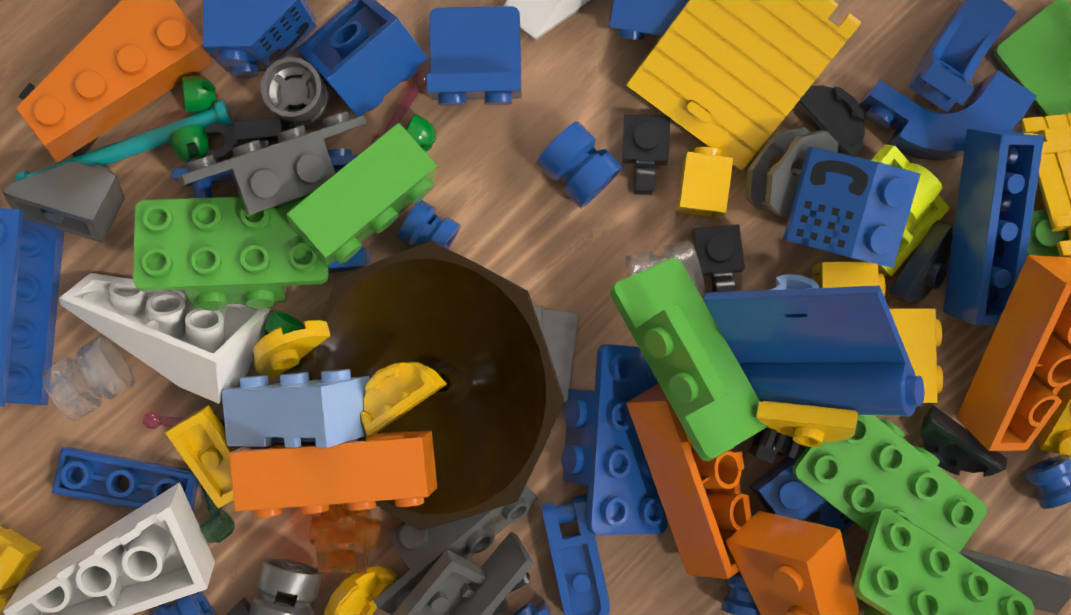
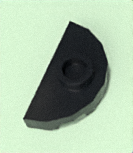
[795,85,865,157]
[890,220,953,304]
[921,405,1007,477]

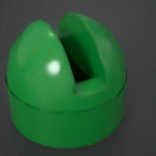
[182,76,217,113]
[406,113,436,152]
[169,125,210,163]
[264,309,305,335]

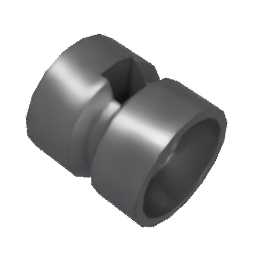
[260,57,332,131]
[249,558,323,615]

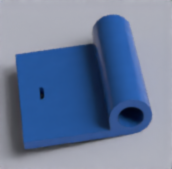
[704,285,925,416]

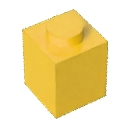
[675,147,733,219]

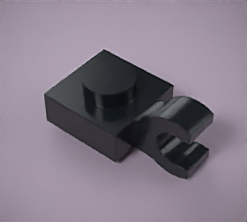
[622,114,671,196]
[205,117,290,161]
[692,224,745,293]
[748,427,800,464]

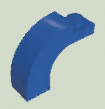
[909,0,1017,113]
[859,70,1037,160]

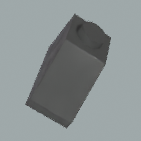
[3,161,125,243]

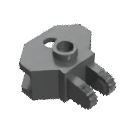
[745,127,838,216]

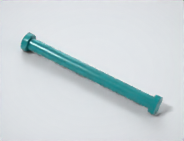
[16,99,234,182]

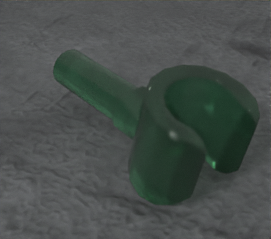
[199,482,235,543]

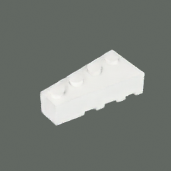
[3,482,215,615]

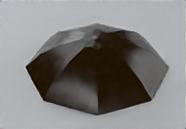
[299,241,565,531]

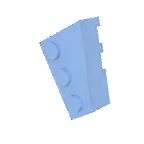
[221,369,370,448]

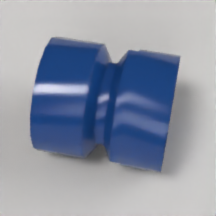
[536,121,623,209]

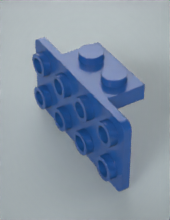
[561,344,667,535]

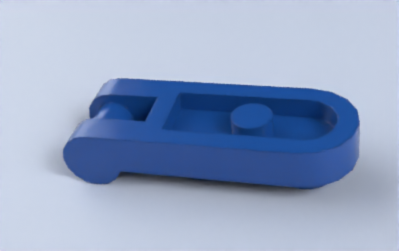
[541,494,610,615]

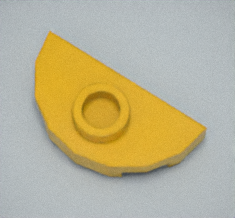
[253,320,331,379]
[360,362,447,437]
[756,401,858,447]
[324,566,398,615]

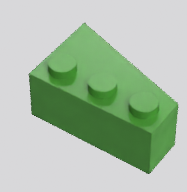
[287,123,437,267]

